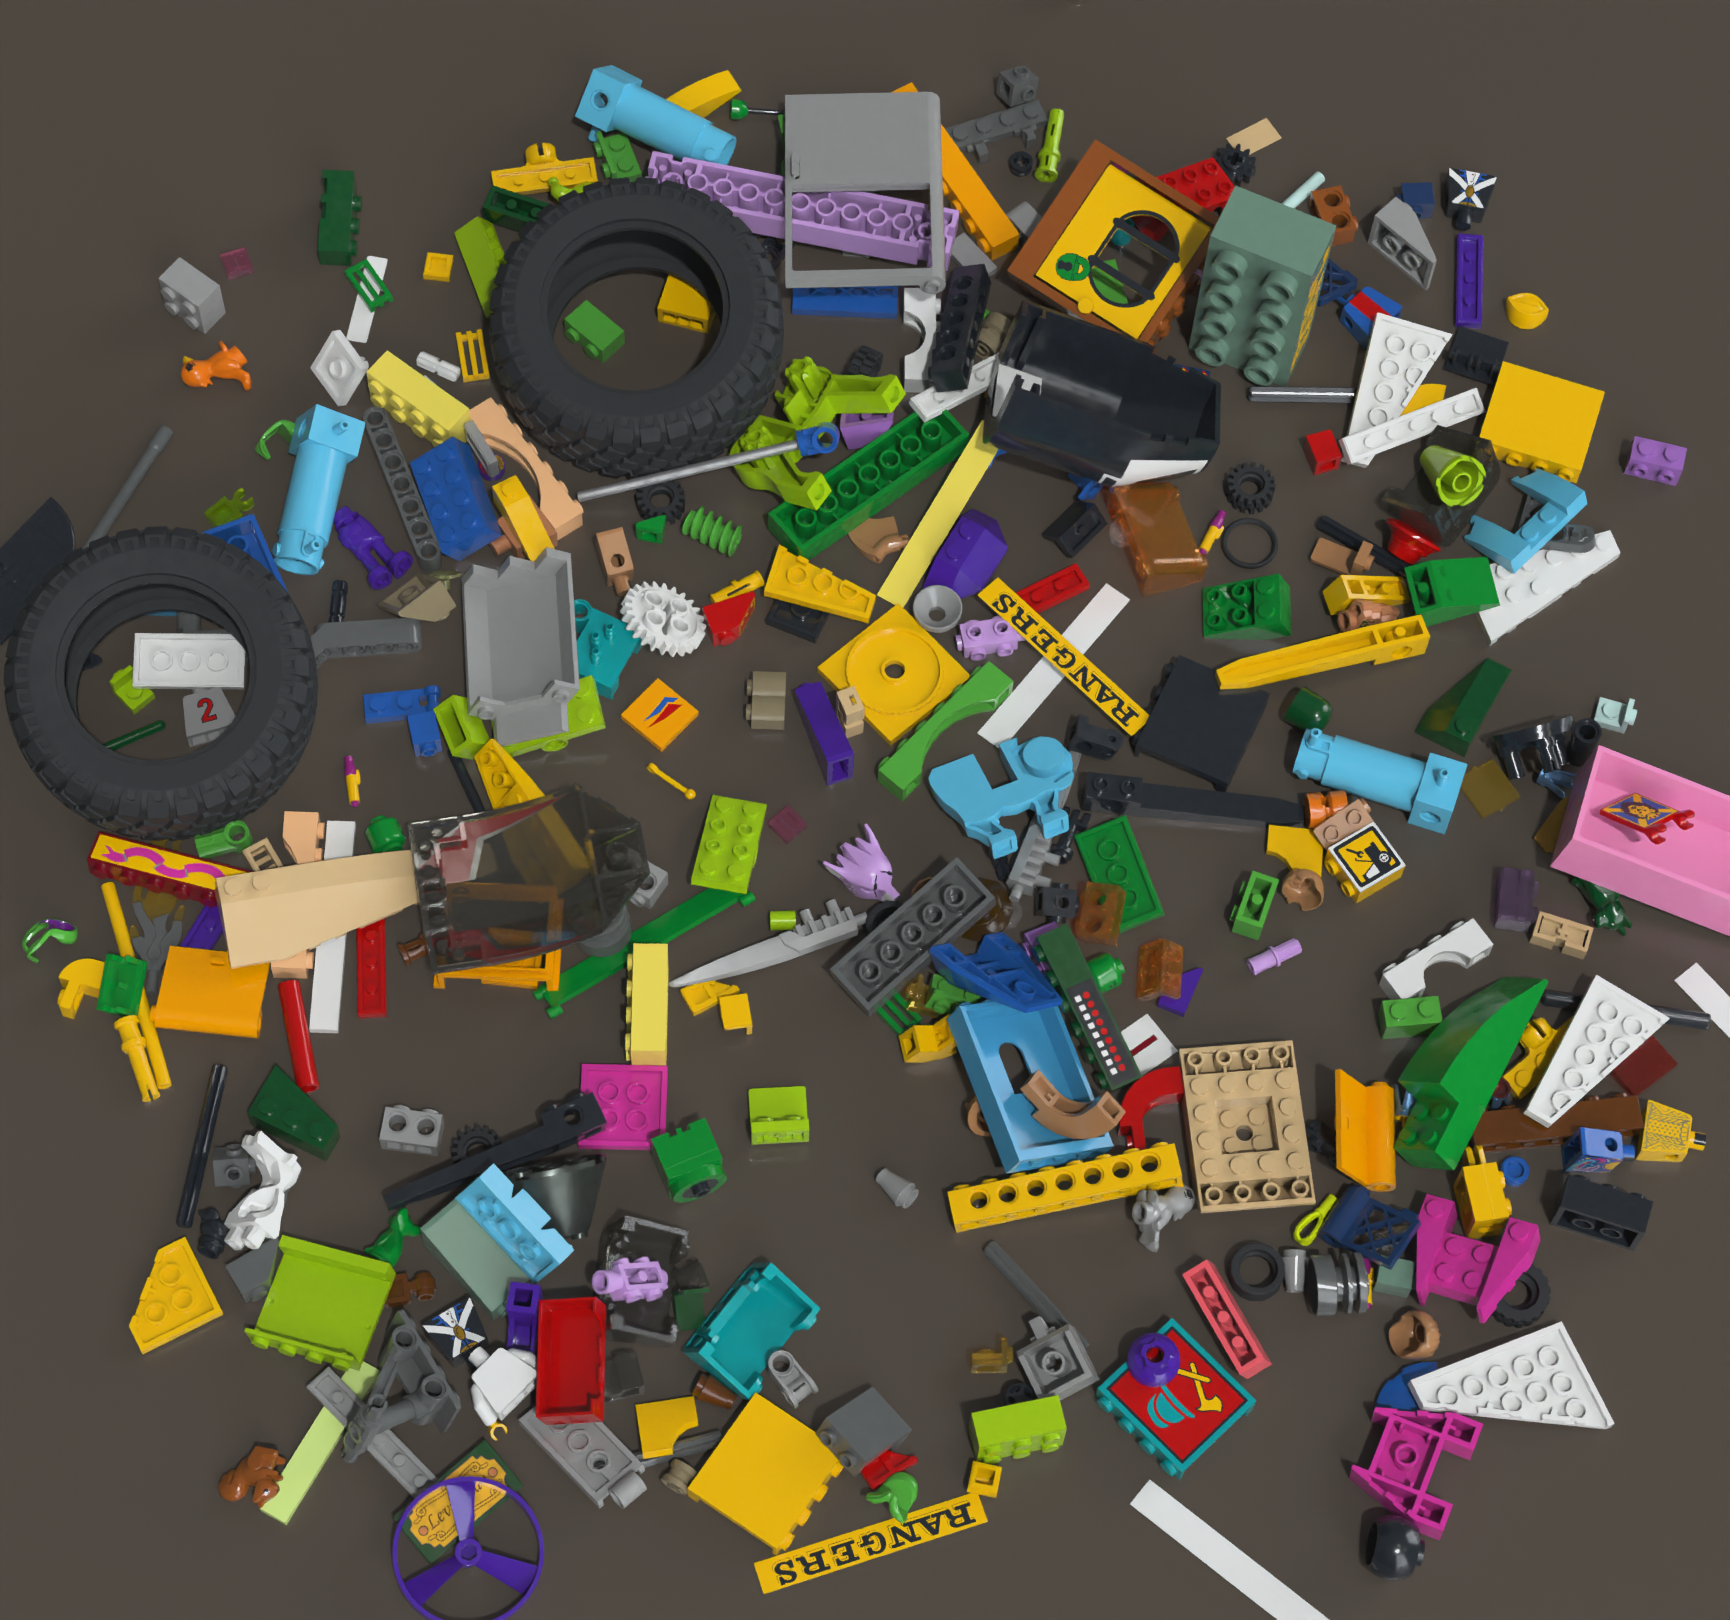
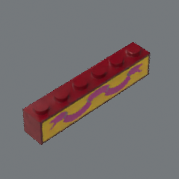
[87,831,253,907]

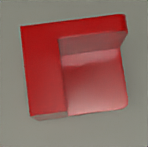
[1303,430,1342,475]

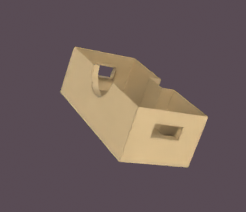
[835,686,865,738]
[1529,911,1594,960]

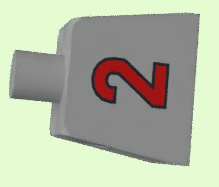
[183,688,236,747]

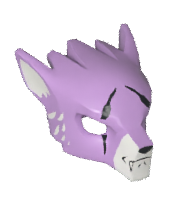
[823,823,900,902]

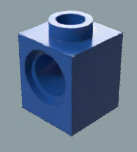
[407,710,442,757]

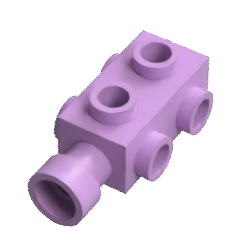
[955,615,1029,661]
[592,1257,668,1303]

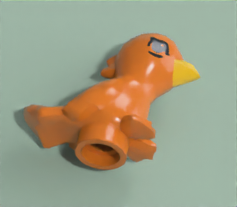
[180,341,252,391]

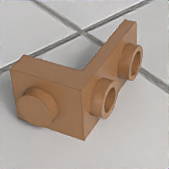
[1310,538,1375,575]
[1313,795,1373,851]

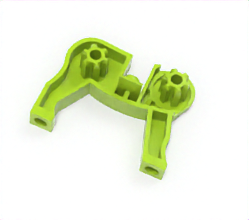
[730,356,906,511]

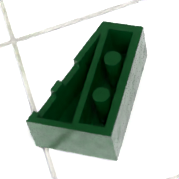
[318,170,362,266]

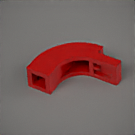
[1117,1066,1184,1151]

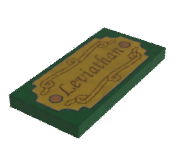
[392,1440,523,1565]

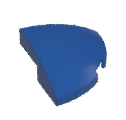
[1374,1362,1438,1413]

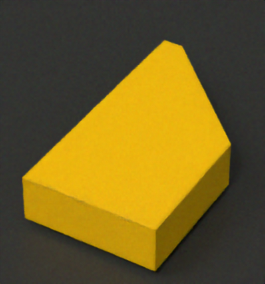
[680,980,740,1016]

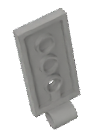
[518,1406,647,1509]

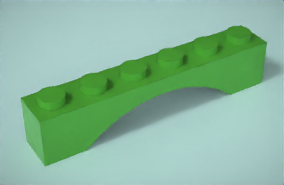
[878,661,1013,801]

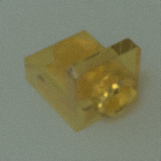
[971,1337,1013,1373]

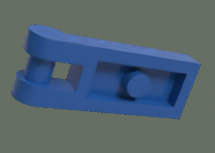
[363,685,441,724]

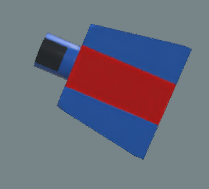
[1336,287,1403,351]

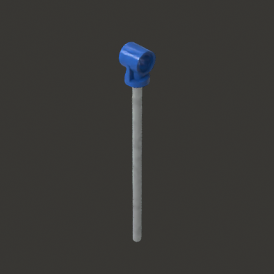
[577,422,840,502]

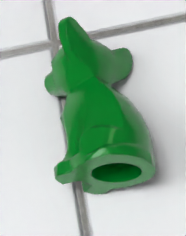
[364,1207,421,1268]

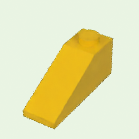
[492,475,555,562]
[1322,575,1411,615]

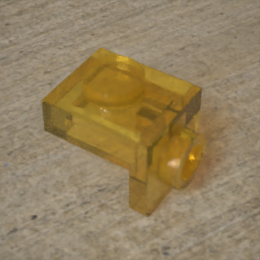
[904,974,942,1019]

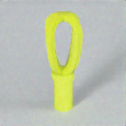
[1293,1194,1338,1246]

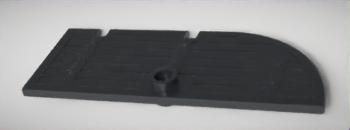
[0,497,75,645]

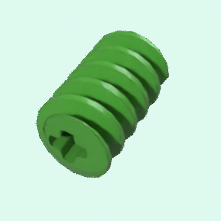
[682,506,742,557]

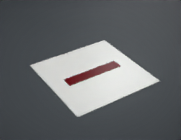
[1121,1014,1178,1076]

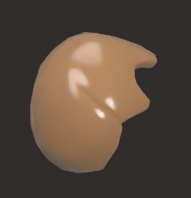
[1281,869,1324,911]

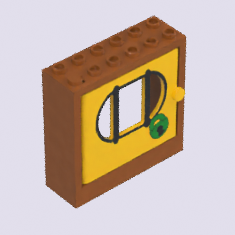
[1007,139,1219,354]

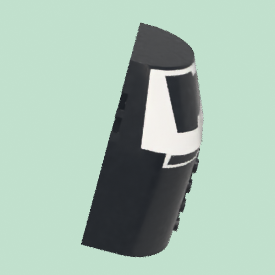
[983,300,1221,487]

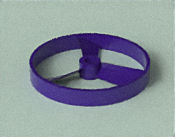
[392,1476,544,1620]

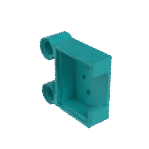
[574,599,642,700]

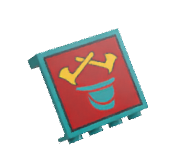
[1095,1318,1256,1480]

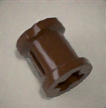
[397,933,433,967]

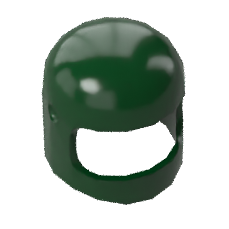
[1284,686,1332,733]

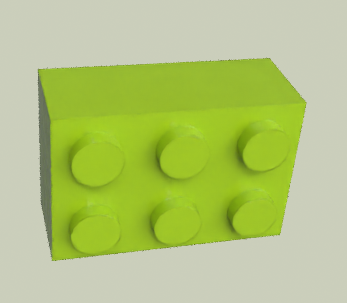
[968,1395,1067,1464]

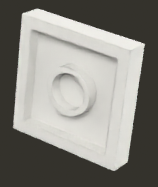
[310,330,369,406]

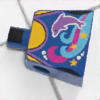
[1561,1127,1635,1173]

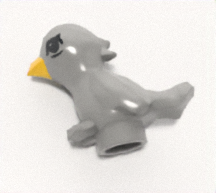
[1132,1183,1195,1252]

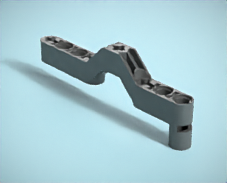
[176,611,422,669]

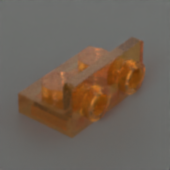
[1137,938,1184,1002]

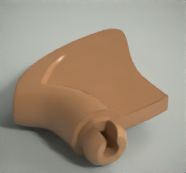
[848,516,909,563]

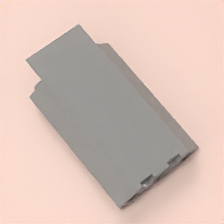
[461,547,580,747]

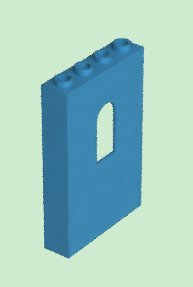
[947,999,1114,1174]

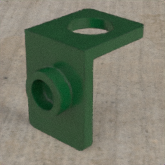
[673,1287,710,1331]

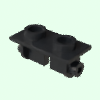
[1305,1120,1336,1167]

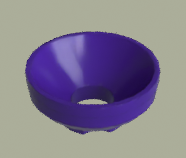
[1126,1333,1180,1387]

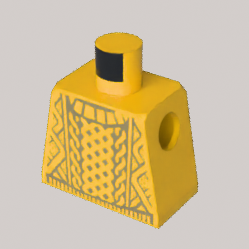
[1636,1100,1706,1162]

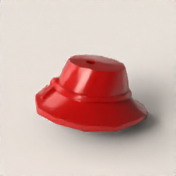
[1385,518,1441,565]

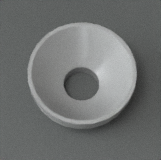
[913,585,962,633]

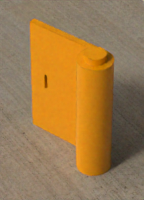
[150,946,271,1039]
[1334,1069,1396,1192]

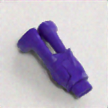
[333,506,413,590]

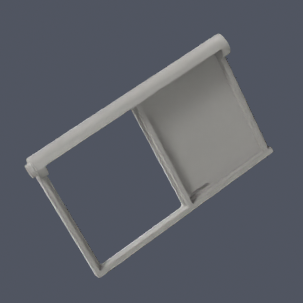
[785,92,946,294]

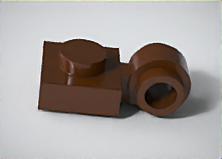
[383,1272,437,1309]

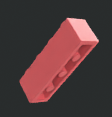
[1182,1259,1272,1379]

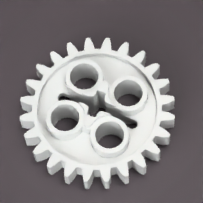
[620,581,706,657]

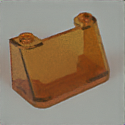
[1107,482,1208,598]

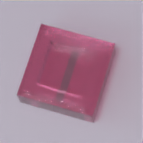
[220,247,254,281]
[768,805,807,844]

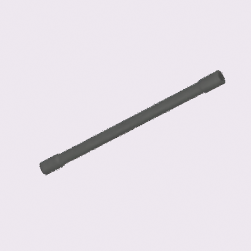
[81,425,173,550]

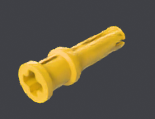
[114,1015,160,1102]

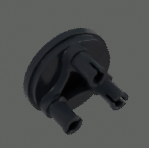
[1491,714,1574,780]

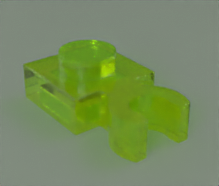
[204,488,254,527]

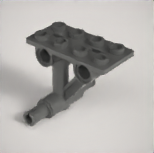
[340,1309,461,1463]

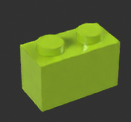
[433,695,490,760]

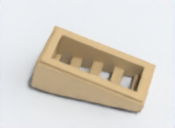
[241,837,284,872]

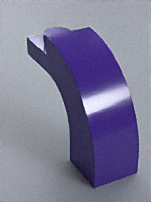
[506,1282,543,1357]

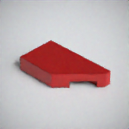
[860,1450,918,1491]

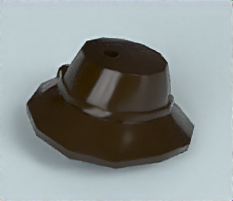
[961,877,1013,942]

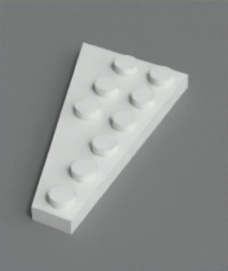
[1341,312,1453,468]
[1475,530,1620,646]
[1523,975,1670,1128]

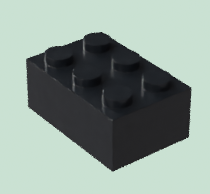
[1550,1175,1653,1251]

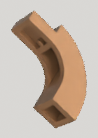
[1020,1069,1126,1139]

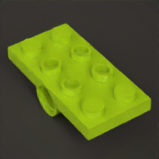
[491,675,606,757]
[691,795,767,894]

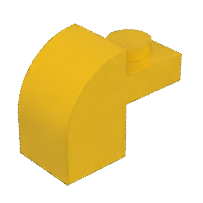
[57,959,105,1019]
[899,1014,957,1063]

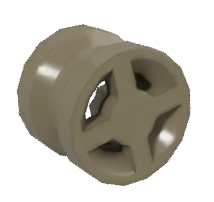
[661,1459,698,1496]

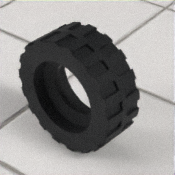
[1491,1264,1551,1328]

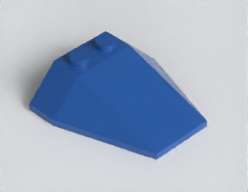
[929,932,1063,1013]

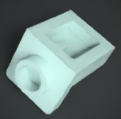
[1593,697,1637,734]

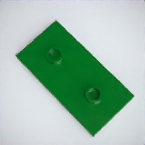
[1074,815,1165,936]

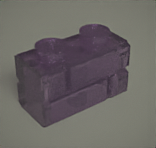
[1494,867,1539,932]

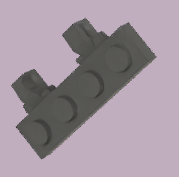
[945,100,1048,164]

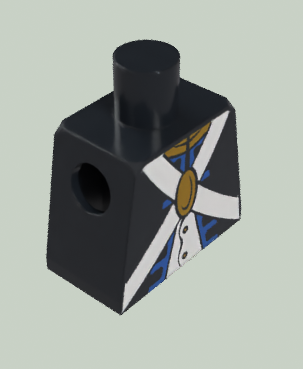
[1444,168,1497,231]
[422,1297,489,1373]

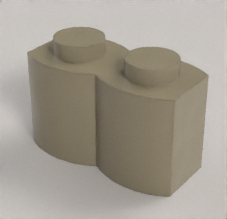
[746,671,786,730]

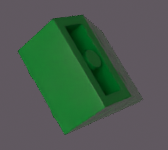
[1404,557,1500,627]
[1203,573,1292,640]

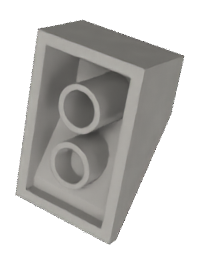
[1368,197,1437,291]

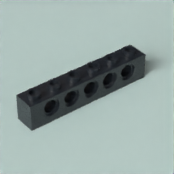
[928,264,992,393]

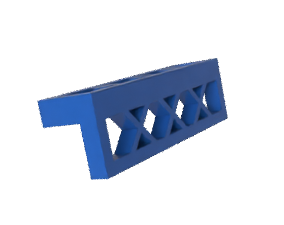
[792,286,898,319]

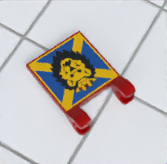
[1600,793,1695,845]

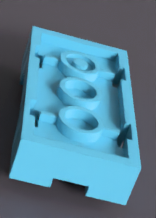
[455,1163,574,1284]

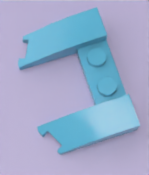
[1464,468,1587,574]

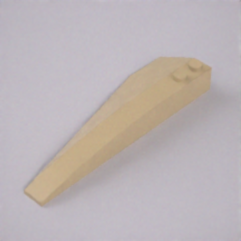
[215,843,498,969]

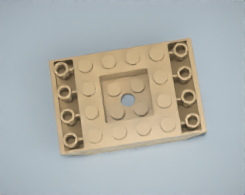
[1179,1040,1316,1214]

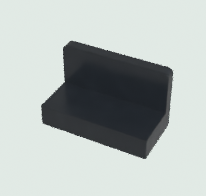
[1042,501,1108,558]

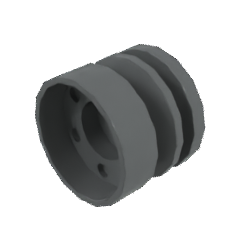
[567,882,632,957]
[1307,1252,1369,1317]

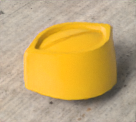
[1505,293,1549,329]

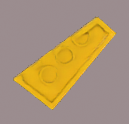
[764,545,876,623]

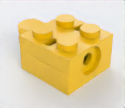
[1453,1145,1512,1239]

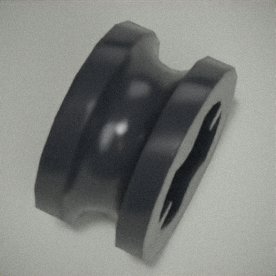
[1009,151,1033,177]

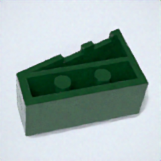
[247,1065,340,1162]

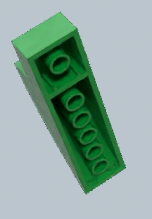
[1393,977,1548,1171]

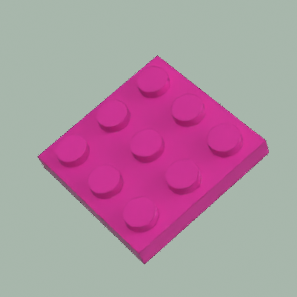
[578,1064,668,1150]

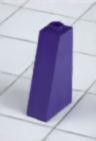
[794,681,854,786]

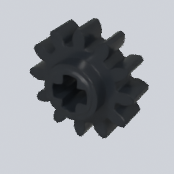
[1212,144,1256,187]

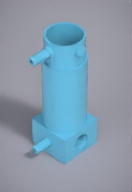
[575,65,737,165]
[272,404,366,575]
[1292,728,1467,835]

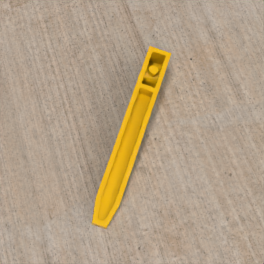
[1215,614,1430,689]

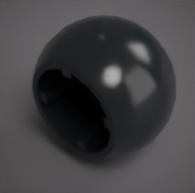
[1365,1515,1425,1581]

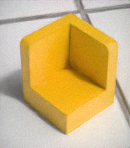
[719,993,752,1035]

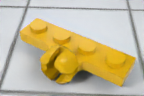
[491,143,598,195]
[1501,1016,1573,1100]

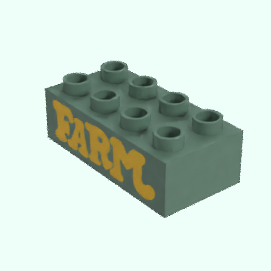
[1188,185,1337,386]

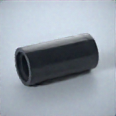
[1566,718,1602,767]

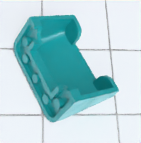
[682,1262,821,1399]

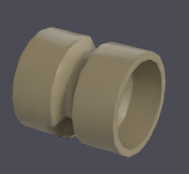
[976,312,1012,360]

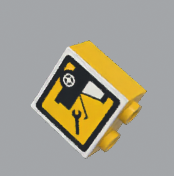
[1324,822,1406,904]

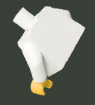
[468,1347,537,1440]

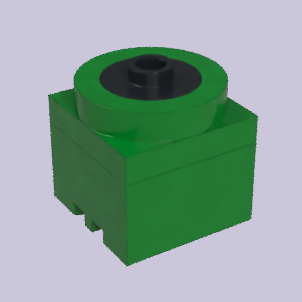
[651,1118,727,1203]

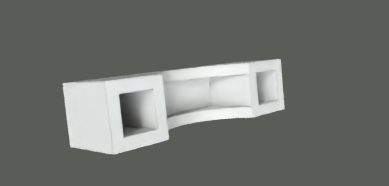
[903,288,941,393]
[1379,918,1493,1000]

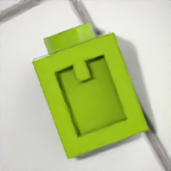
[109,665,155,715]

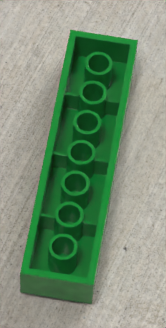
[768,409,969,560]

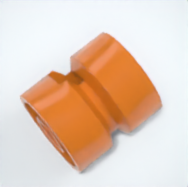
[1303,790,1348,829]

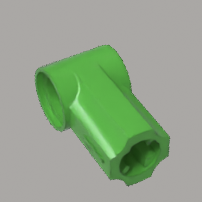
[194,820,253,859]

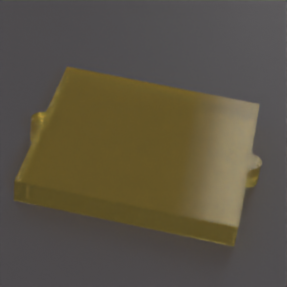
[1460,759,1521,819]

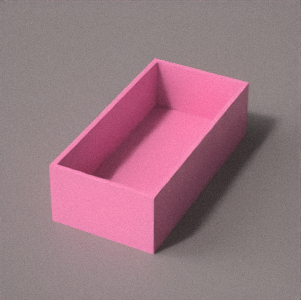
[1550,745,1730,936]

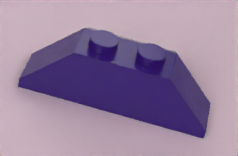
[922,508,1008,599]

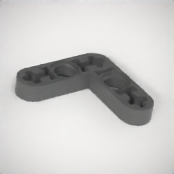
[1518,495,1596,553]

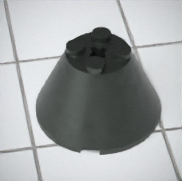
[503,1154,607,1240]

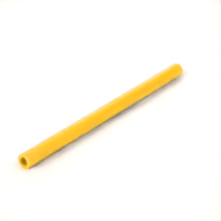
[101,882,172,1089]

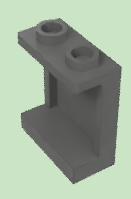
[816,1386,912,1477]

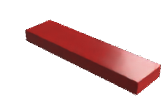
[356,918,387,1019]

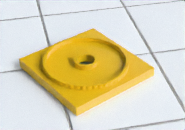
[817,603,970,746]

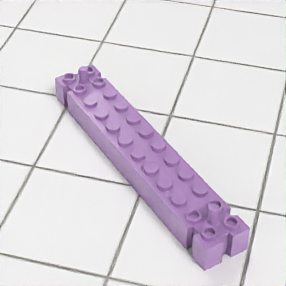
[647,151,959,271]

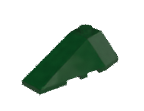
[1415,658,1512,757]

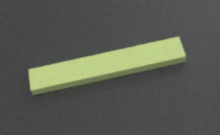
[260,1361,380,1525]

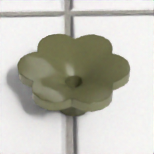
[427,570,462,590]

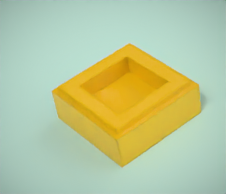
[423,252,454,282]

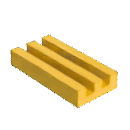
[456,329,490,383]

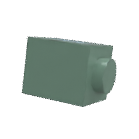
[1373,1255,1416,1298]

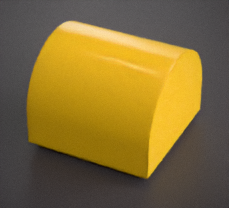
[967,1461,1002,1498]

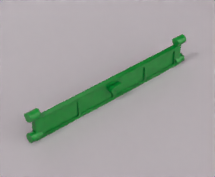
[532,888,756,1019]

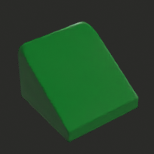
[635,515,667,544]

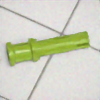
[1035,108,1064,182]

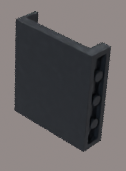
[1132,655,1270,792]

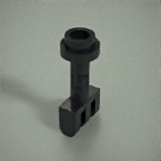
[1051,806,1091,865]

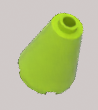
[1420,445,1486,506]

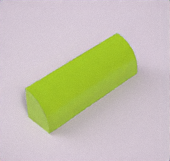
[454,216,507,319]

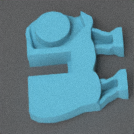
[928,736,1074,859]

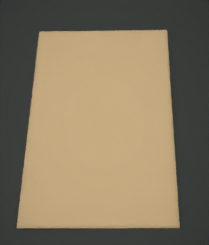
[1226,118,1282,155]

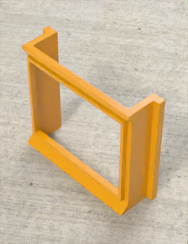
[433,882,565,991]

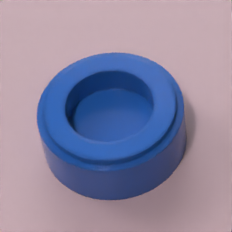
[1499,1156,1530,1187]

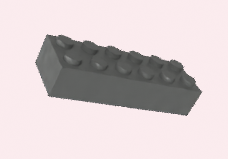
[830,857,996,1017]

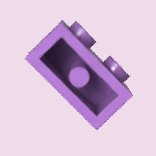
[1624,436,1687,486]

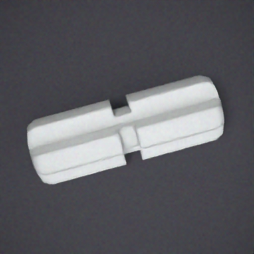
[416,351,461,381]

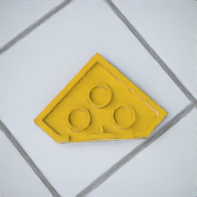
[129,1237,223,1354]

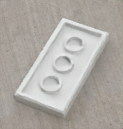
[133,633,246,690]

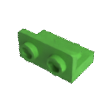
[593,131,642,182]
[925,974,985,1015]

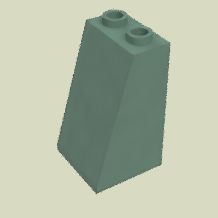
[420,1199,537,1321]

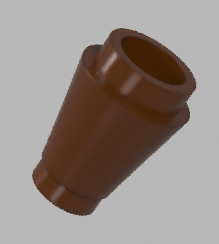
[691,1373,737,1410]

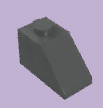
[225,1237,282,1304]

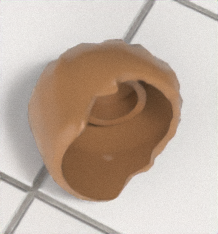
[1389,1310,1441,1360]

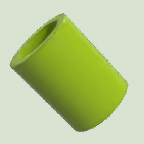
[770,910,796,931]

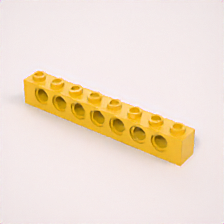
[947,1142,1183,1233]

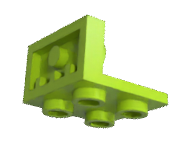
[749,1086,809,1145]

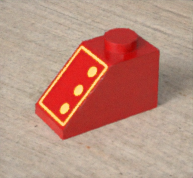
[702,591,755,647]

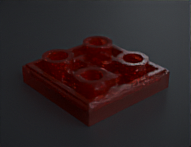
[1610,1035,1678,1096]

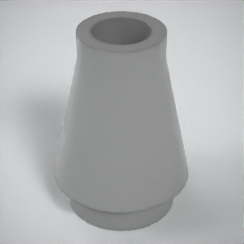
[875,1168,919,1208]
[1282,1249,1308,1293]

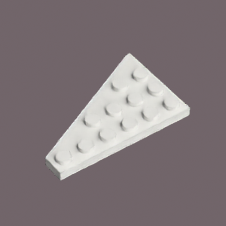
[1408,1321,1615,1429]

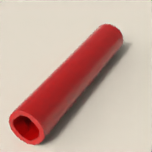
[277,980,320,1094]

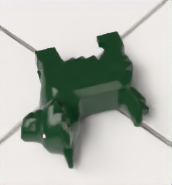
[1571,877,1632,936]

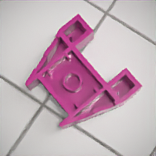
[1416,1194,1541,1324]
[1349,1407,1483,1541]

